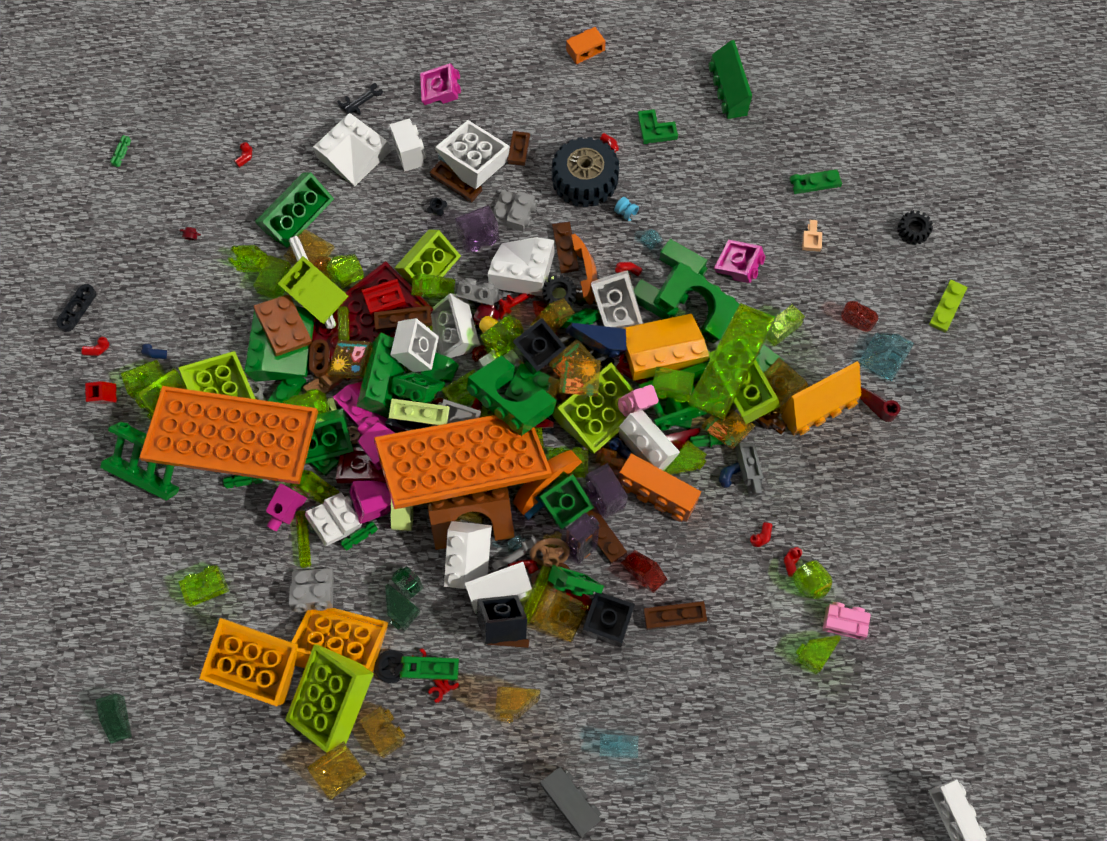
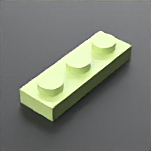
[389,399,450,425]

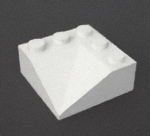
[313,113,390,186]
[435,120,510,189]
[488,237,554,296]

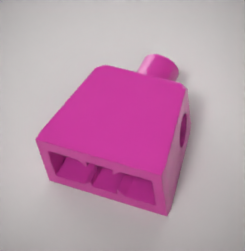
[357,422,395,471]
[349,481,391,524]
[266,483,307,532]

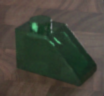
[391,566,424,601]
[385,584,421,631]
[96,693,132,744]

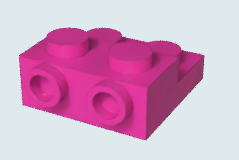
[420,63,461,105]
[714,240,765,284]

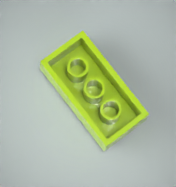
[709,336,780,424]

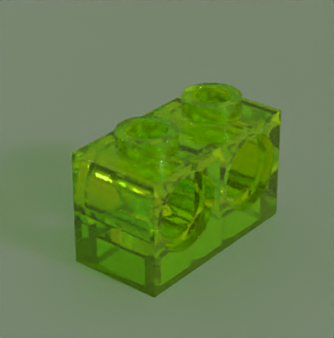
[481,314,524,358]

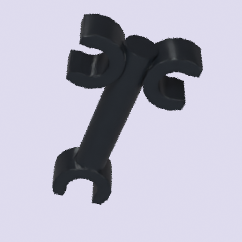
[337,83,383,115]

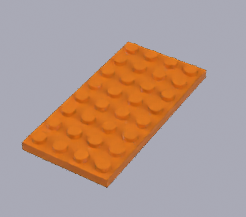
[139,386,318,484]
[374,415,552,510]

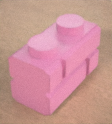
[618,385,659,417]
[822,602,871,640]

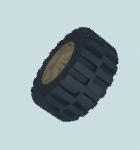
[552,137,619,207]

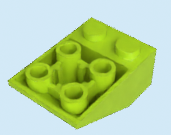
[278,256,349,324]

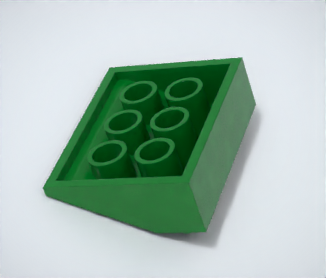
[244,306,315,382]

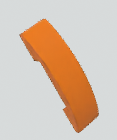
[572,234,597,305]
[513,450,582,515]

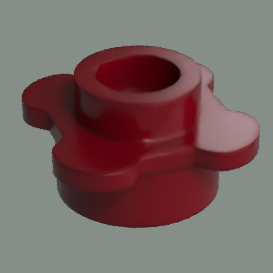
[180,227,201,241]

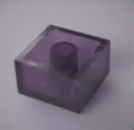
[455,205,499,253]
[584,463,628,519]

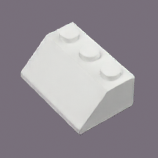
[431,293,480,358]
[619,410,680,471]
[444,521,492,589]
[465,562,532,614]
[928,780,986,841]

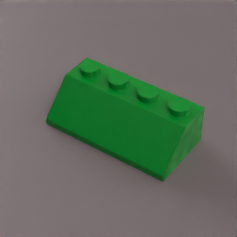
[709,40,752,119]
[255,172,334,248]
[357,333,405,418]
[305,408,354,464]

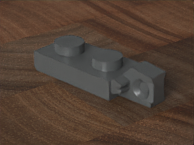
[735,443,764,497]

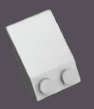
[591,270,643,328]

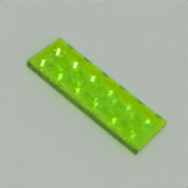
[688,303,776,420]

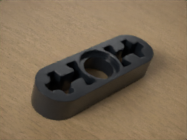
[56,284,96,332]

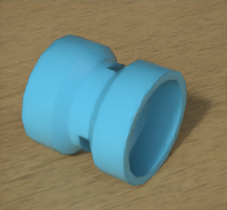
[614,197,639,221]

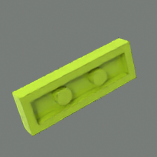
[929,280,968,333]

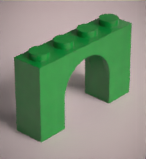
[634,239,708,319]
[653,262,740,343]
[467,355,557,436]

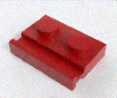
[362,279,406,316]

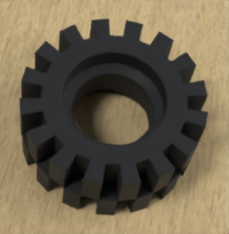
[897,210,933,245]
[542,275,576,311]

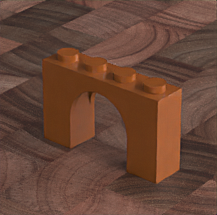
[428,488,515,550]

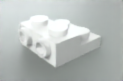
[305,492,362,547]

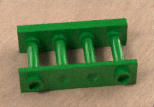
[639,360,728,431]
[100,422,179,501]

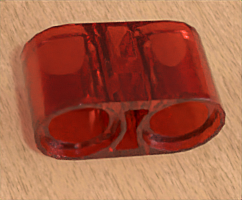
[841,301,878,332]

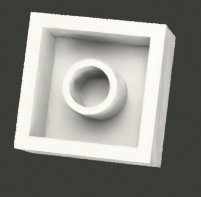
[390,118,426,172]
[390,318,439,372]

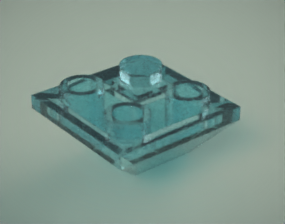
[858,333,914,381]

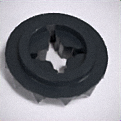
[375,650,404,684]

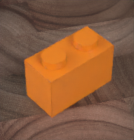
[566,27,606,64]

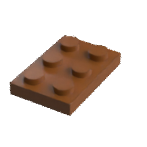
[253,294,312,356]

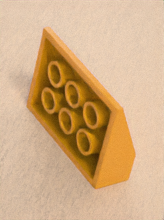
[624,313,709,381]
[781,361,861,436]
[292,608,389,672]
[199,618,298,706]

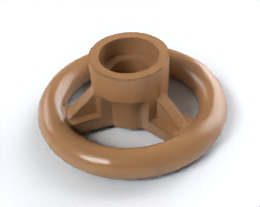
[530,538,570,568]

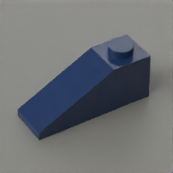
[566,323,627,358]

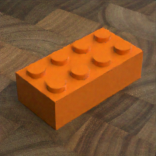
[618,453,702,522]

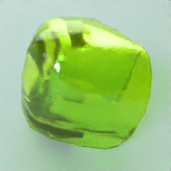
[326,254,364,289]
[792,560,833,600]

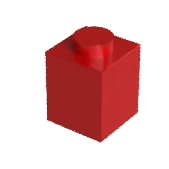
[85,381,117,404]

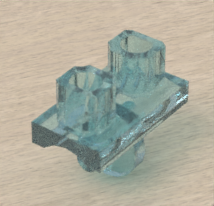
[599,734,639,759]

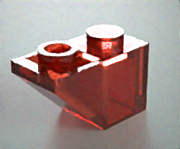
[621,550,668,593]

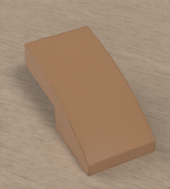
[303,365,345,404]

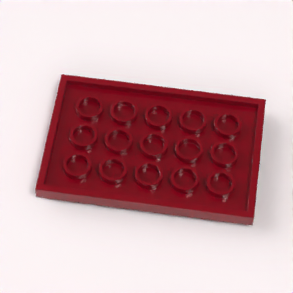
[312,261,433,381]

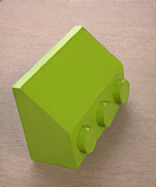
[394,230,461,295]

